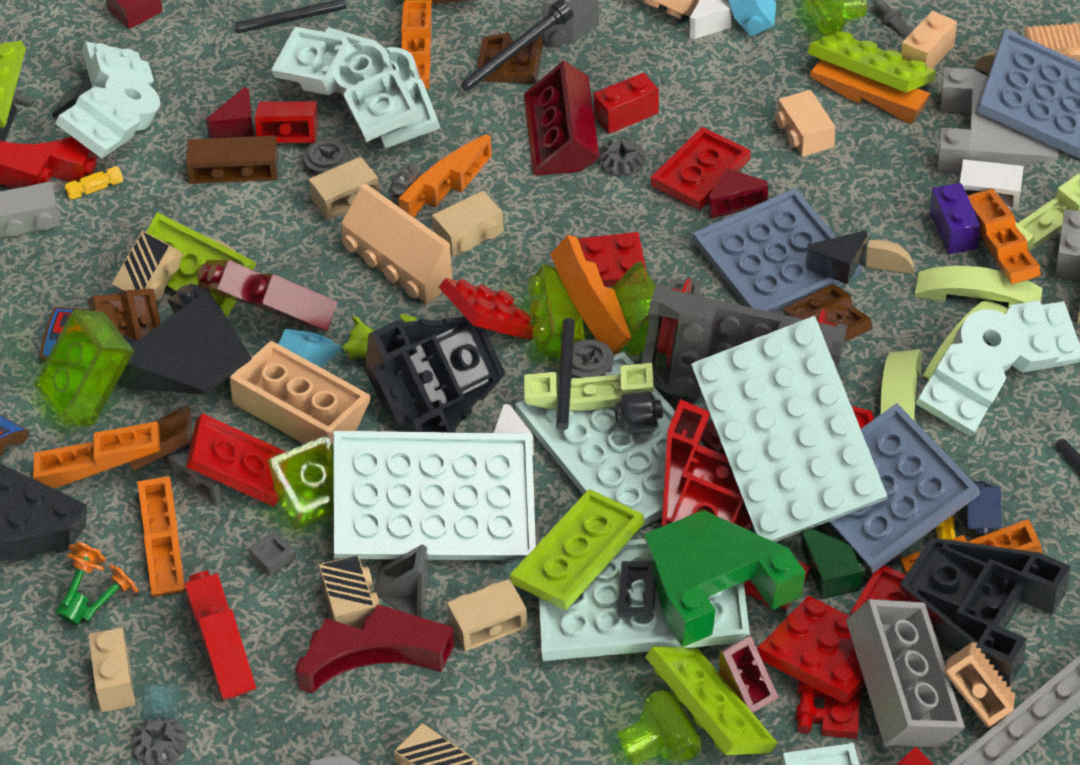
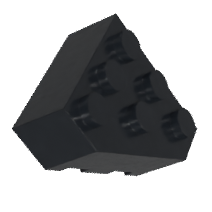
[0,464,87,563]

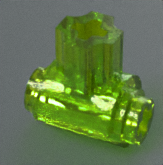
[801,0,868,36]
[617,690,702,765]

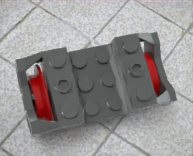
[641,278,847,400]

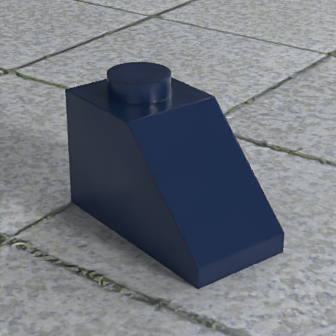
[960,481,1002,534]

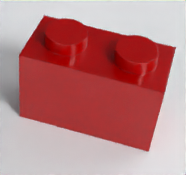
[593,72,659,134]
[255,101,319,143]

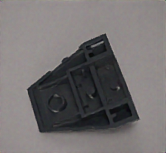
[365,317,505,433]

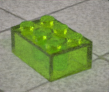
[34,309,134,426]

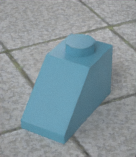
[728,0,777,36]
[278,329,342,368]

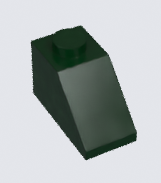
[800,528,865,600]

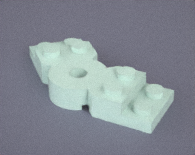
[271,26,421,142]
[325,27,440,149]
[55,42,160,158]
[915,300,1080,436]

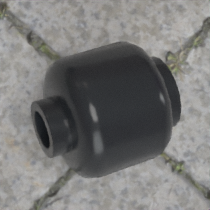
[614,390,663,435]

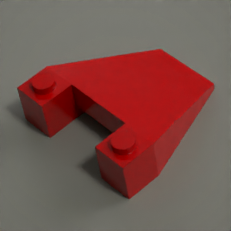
[662,400,753,530]

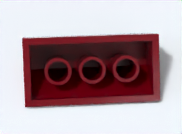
[524,60,600,175]

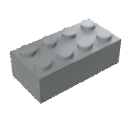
[846,599,965,747]

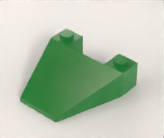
[644,510,806,647]

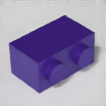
[930,183,981,255]

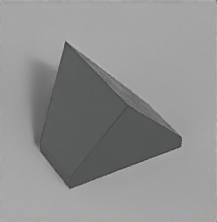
[374,544,430,618]

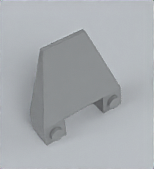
[937,67,1058,174]

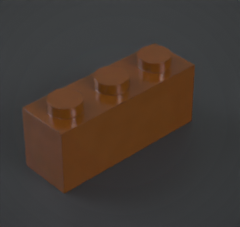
[186,136,279,184]

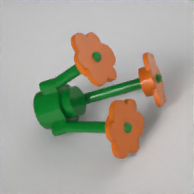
[55,542,139,626]

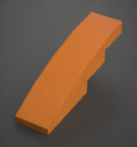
[401,0,432,89]
[398,134,492,218]
[968,188,1041,285]
[550,235,632,356]

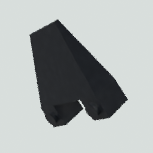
[95,283,252,395]
[900,537,1071,687]

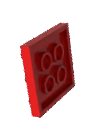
[757,595,865,704]

